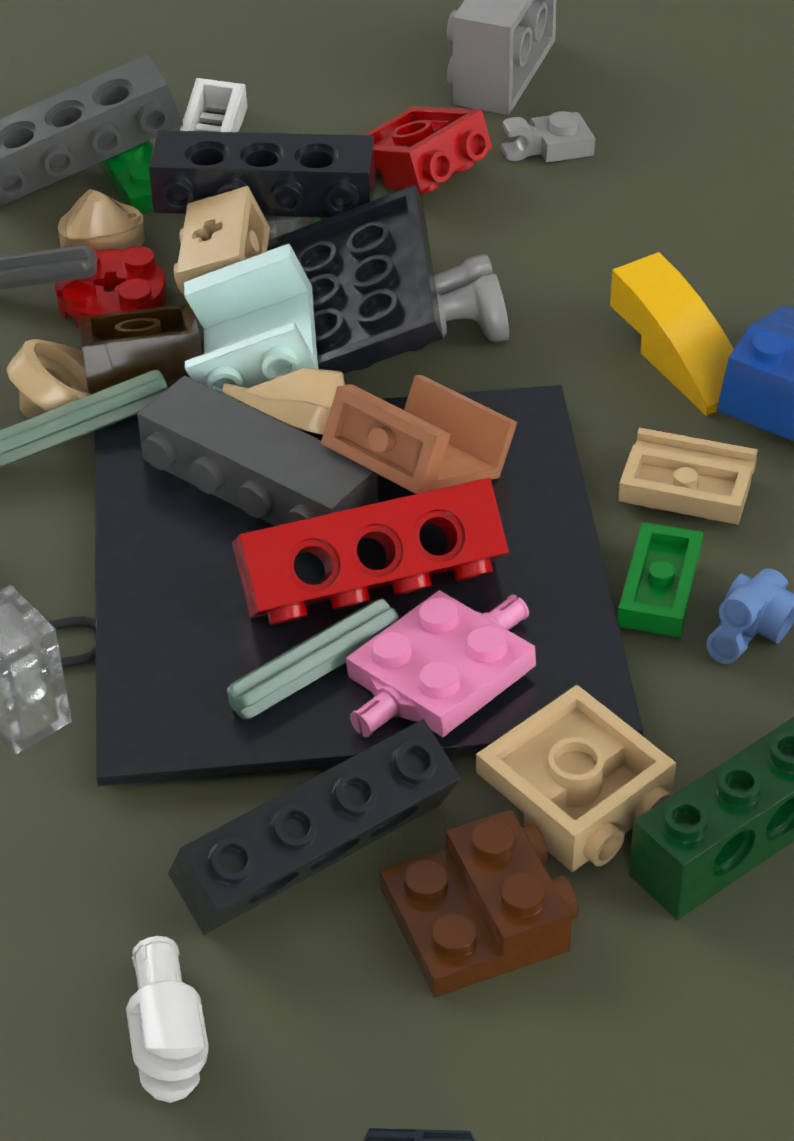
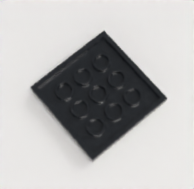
[238,185,443,408]

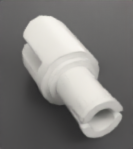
[126,936,209,1103]

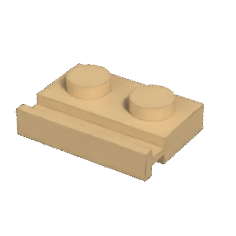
[618,427,758,525]

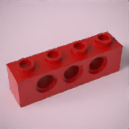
[232,477,509,625]

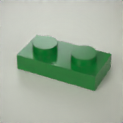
[99,140,154,214]
[617,522,704,638]

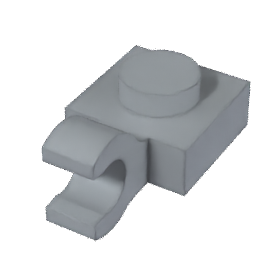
[501,111,596,163]

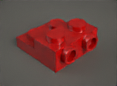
[364,106,492,195]

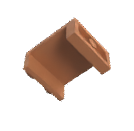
[321,375,517,494]

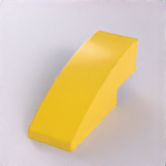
[610,252,734,416]

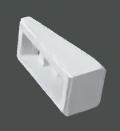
[180,78,248,132]

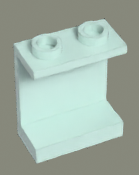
[184,244,318,401]

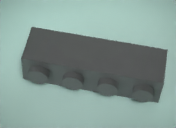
[137,375,379,526]

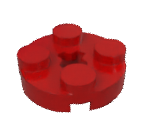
[55,246,167,328]

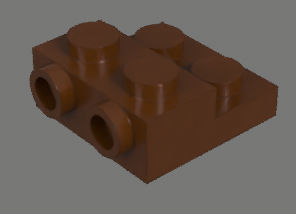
[379,809,578,998]

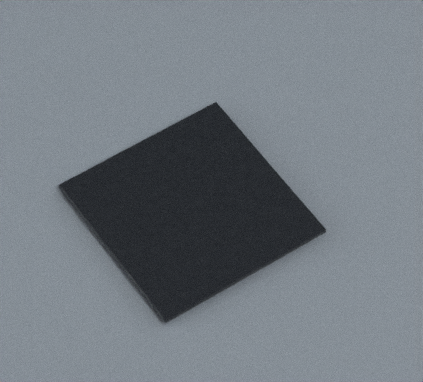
[94,385,643,786]

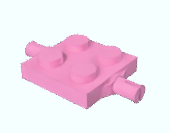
[346,590,536,737]

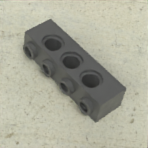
[0,53,183,207]

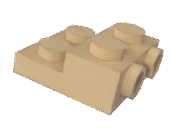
[476,685,676,873]

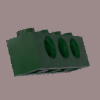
[629,717,794,920]

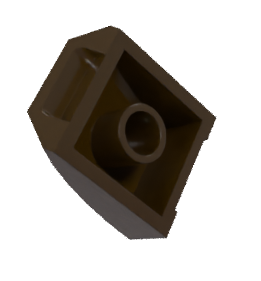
[79,303,202,394]

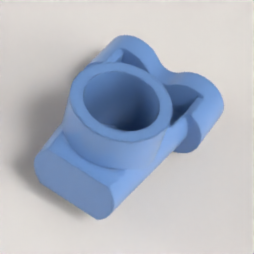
[706,568,794,664]

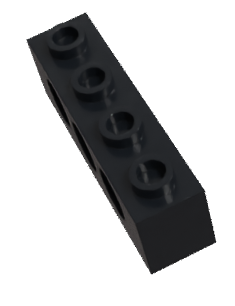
[149,130,375,218]
[168,719,461,935]

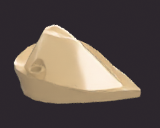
[58,189,145,251]
[6,339,91,419]
[222,368,345,435]

